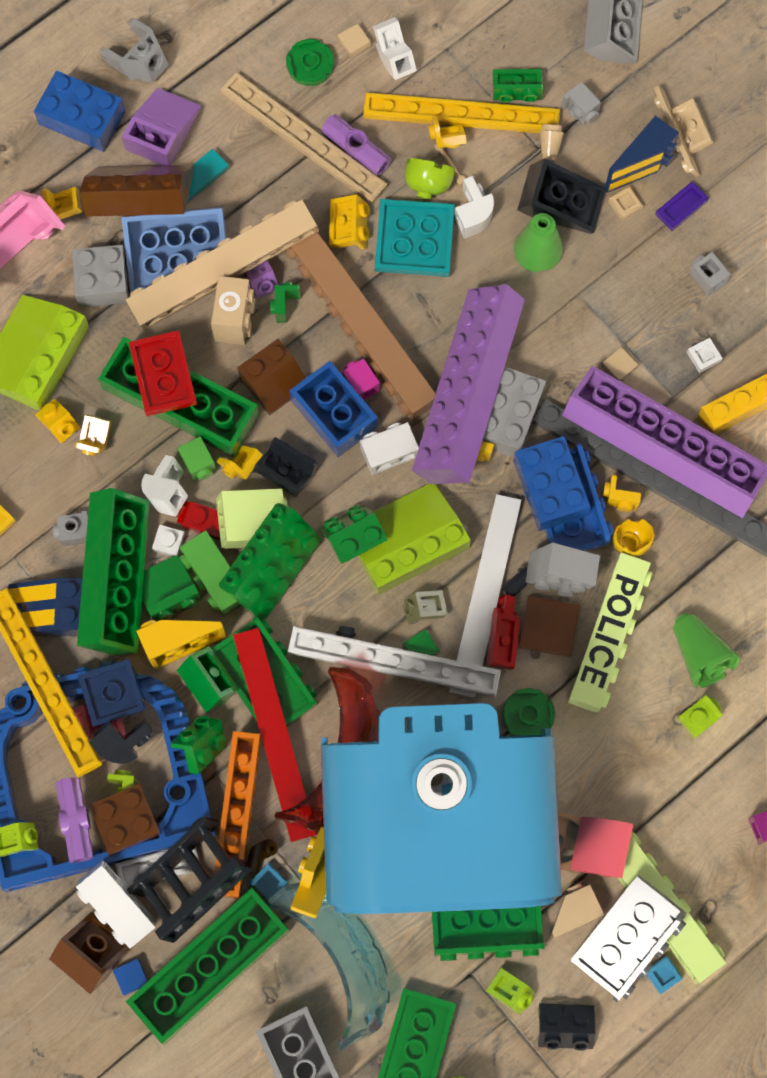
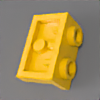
[329,194,370,250]

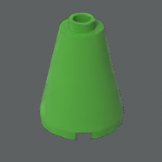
[514,213,563,272]
[673,613,740,688]

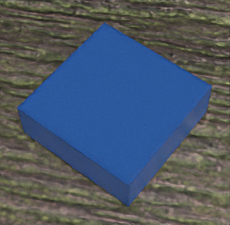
[113,959,148,996]

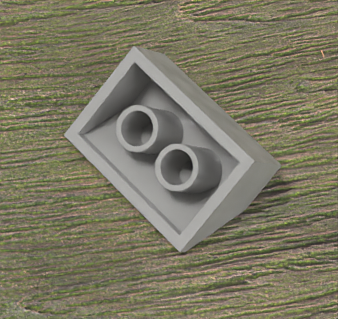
[584,0,642,64]

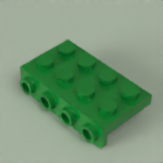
[219,503,322,621]
[211,616,318,726]
[431,906,545,961]

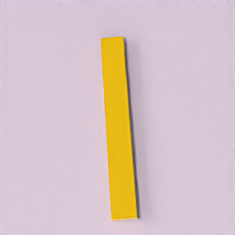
[363,93,560,133]
[0,588,102,778]

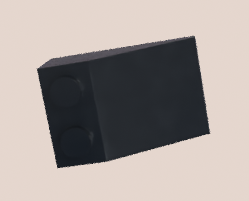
[517,158,606,234]

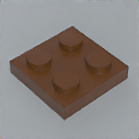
[89,783,161,856]

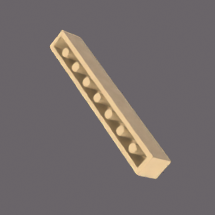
[125,200,319,330]

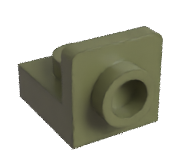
[403,590,448,624]

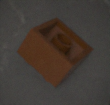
[237,338,306,416]
[49,912,132,994]

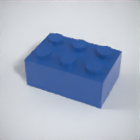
[34,70,126,152]
[289,361,378,457]
[513,436,591,531]

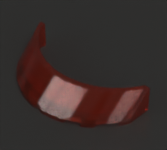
[274,667,381,831]

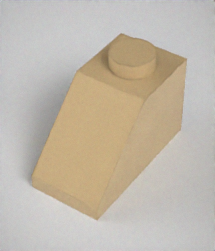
[550,883,604,940]

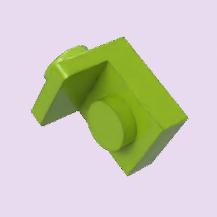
[678,695,723,739]
[107,770,137,792]
[0,822,38,857]
[486,968,535,1015]

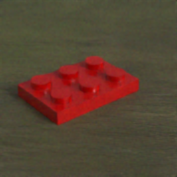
[129,330,197,417]

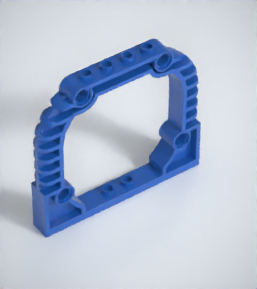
[0,660,217,892]

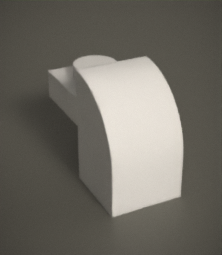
[373,17,417,80]
[454,176,494,239]
[141,455,188,517]

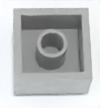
[72,245,129,308]
[525,543,600,597]

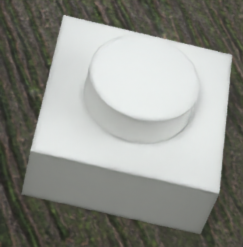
[687,338,723,373]
[152,525,185,557]

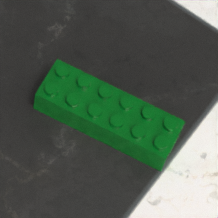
[98,336,260,457]
[77,488,150,656]
[125,888,290,1045]

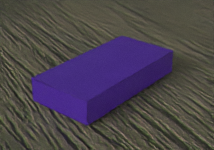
[655,181,709,231]

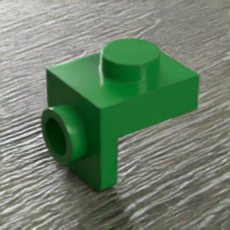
[270,282,301,323]

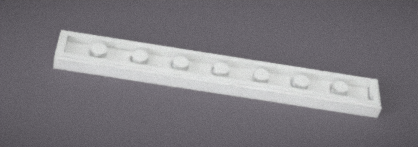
[449,494,521,699]
[288,626,501,697]

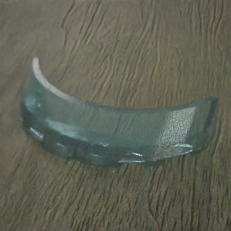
[266,882,390,1051]

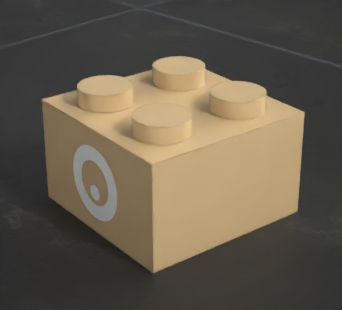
[211,276,256,345]

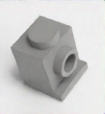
[561,82,601,125]
[689,252,731,298]
[53,511,88,546]

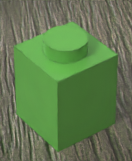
[177,437,216,481]

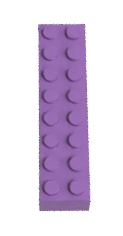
[412,284,525,484]
[562,366,767,518]

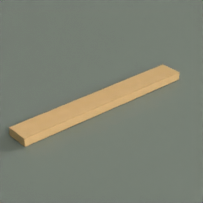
[221,72,387,205]

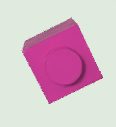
[342,358,380,401]

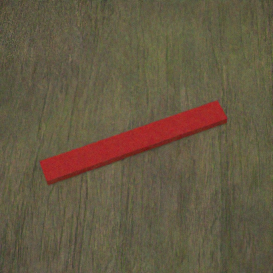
[233,628,317,842]

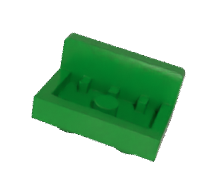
[492,69,543,102]
[171,716,227,774]

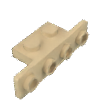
[653,85,714,177]

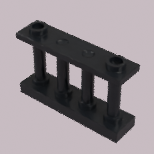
[127,816,252,943]

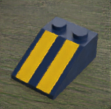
[605,115,679,193]
[8,578,83,637]

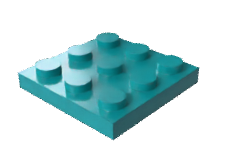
[374,199,455,277]

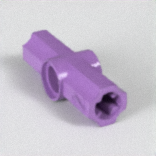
[322,114,391,176]
[56,777,94,863]

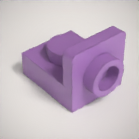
[246,260,278,298]

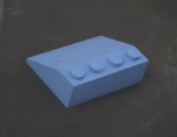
[122,206,226,293]

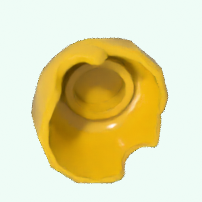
[612,519,655,558]

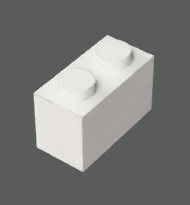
[360,422,419,475]

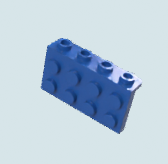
[545,443,613,551]

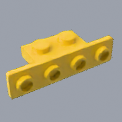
[290,827,326,918]

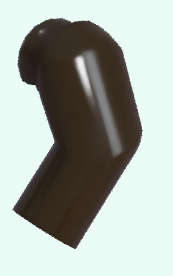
[247,839,278,874]

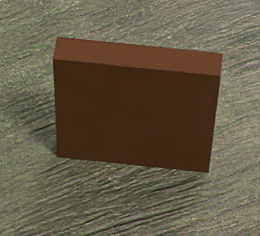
[519,596,580,658]

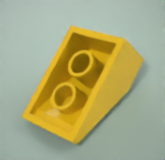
[136,620,227,670]

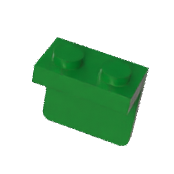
[320,504,388,564]
[142,556,201,622]

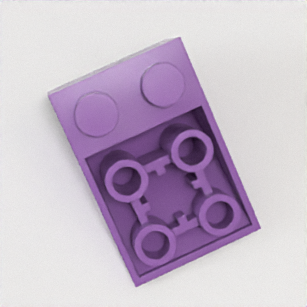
[122,88,201,165]

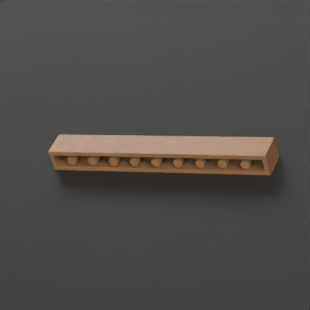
[280,210,436,422]

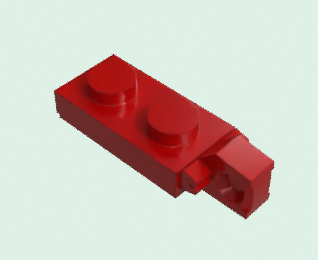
[174,501,221,540]
[487,595,520,670]

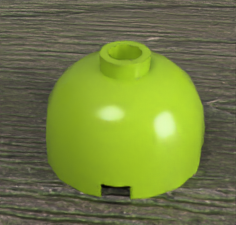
[404,158,455,200]

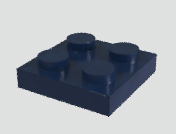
[78,659,146,727]

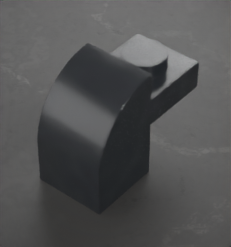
[89,719,152,764]

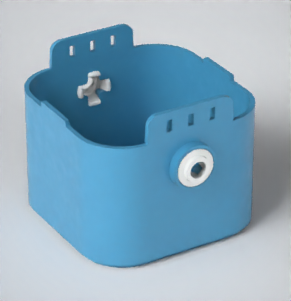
[321,703,562,914]

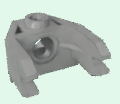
[99,18,169,82]

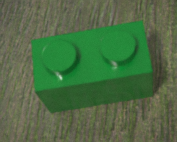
[177,646,239,713]

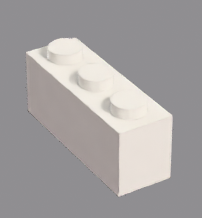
[76,860,156,948]

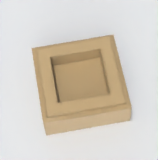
[337,24,371,58]
[608,186,643,221]
[602,347,638,381]

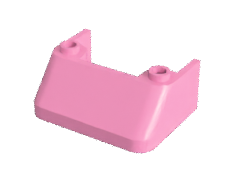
[0,191,66,268]

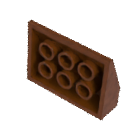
[80,165,195,217]

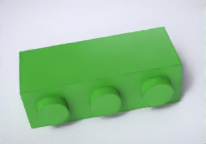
[179,531,241,617]

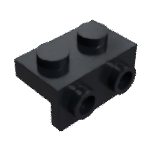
[254,437,317,497]
[538,1003,596,1051]

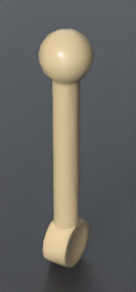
[435,144,466,186]

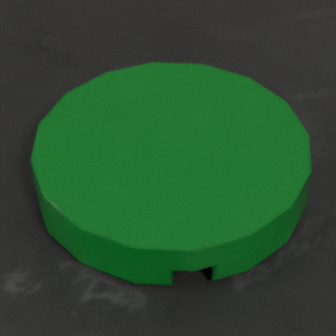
[286,39,334,86]
[502,688,555,736]

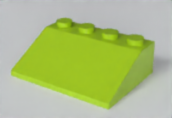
[0,295,89,411]
[357,483,471,595]

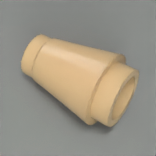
[539,124,564,161]

